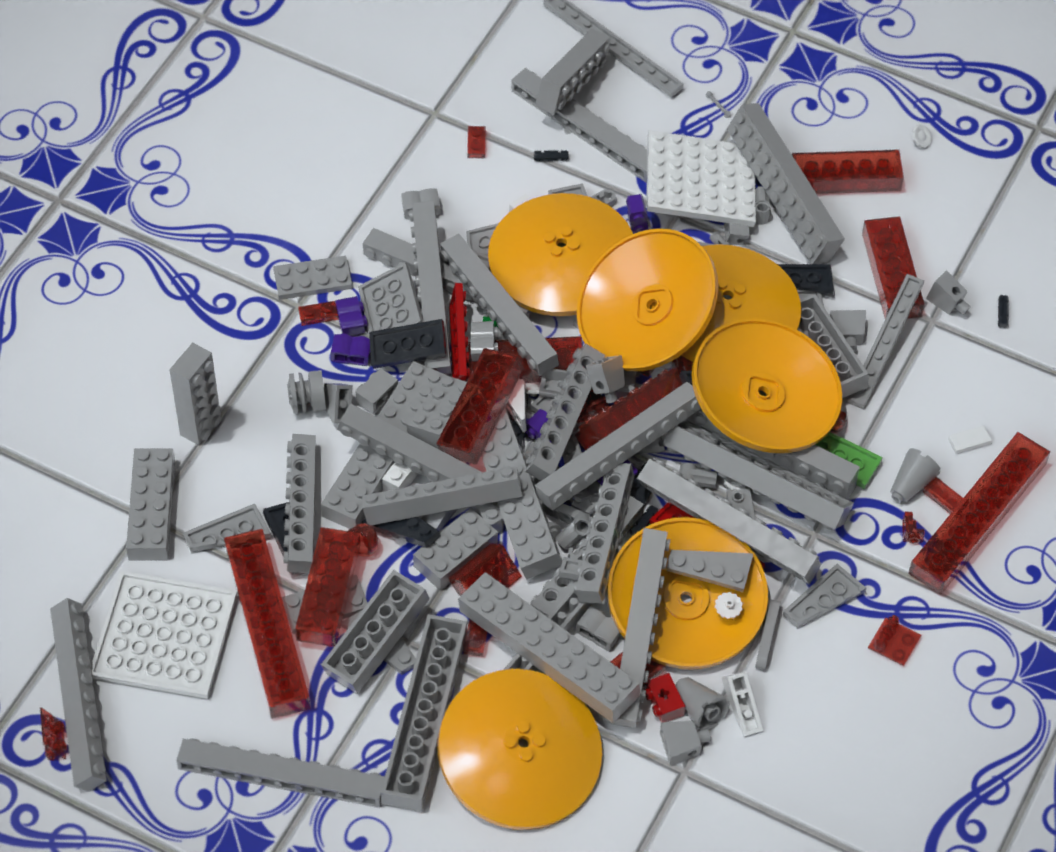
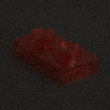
[467,126,486,158]
[298,301,338,326]
[923,477,966,516]
[463,619,488,657]

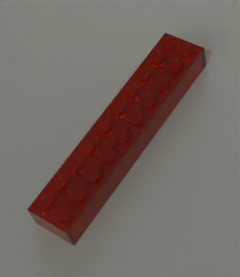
[908,432,1051,595]
[224,529,311,719]

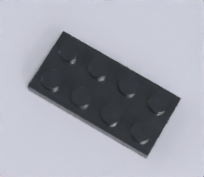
[369,319,447,369]

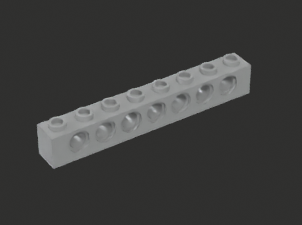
[525,344,605,481]
[283,434,316,573]
[574,463,634,603]
[530,496,644,617]

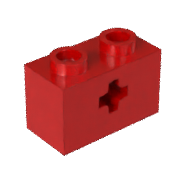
[644,673,685,723]

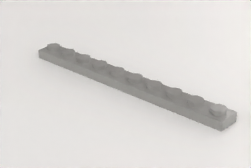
[544,0,684,98]

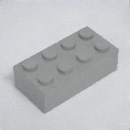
[406,375,479,451]
[413,508,498,591]

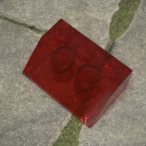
[448,543,522,596]

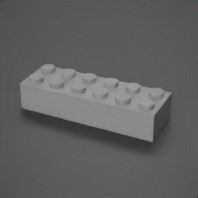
[536,28,610,115]
[798,293,869,398]
[169,342,221,445]
[126,448,175,561]
[321,570,430,694]

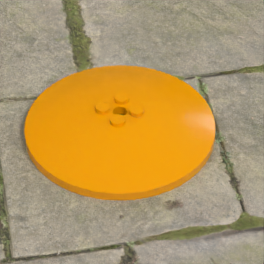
[488,193,633,316]
[577,229,718,371]
[650,244,801,361]
[692,318,842,453]
[607,517,768,670]
[438,669,602,830]

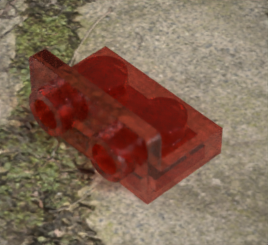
[577,390,608,423]

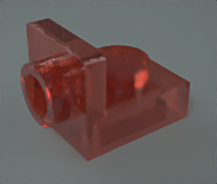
[902,511,925,544]

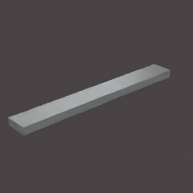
[847,274,924,409]

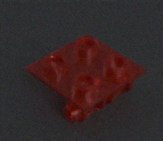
[868,615,921,666]
[40,707,67,760]

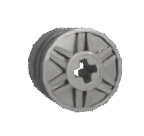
[287,370,326,414]

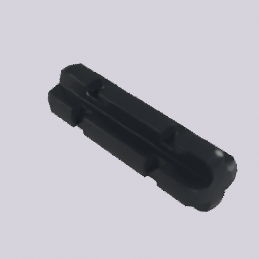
[534,150,569,161]
[998,295,1009,328]
[630,505,658,536]

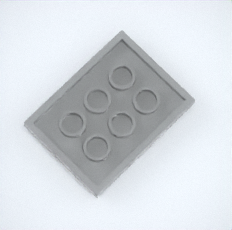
[358,262,423,332]

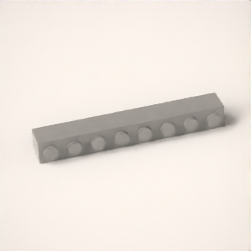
[336,403,483,482]
[362,466,522,526]

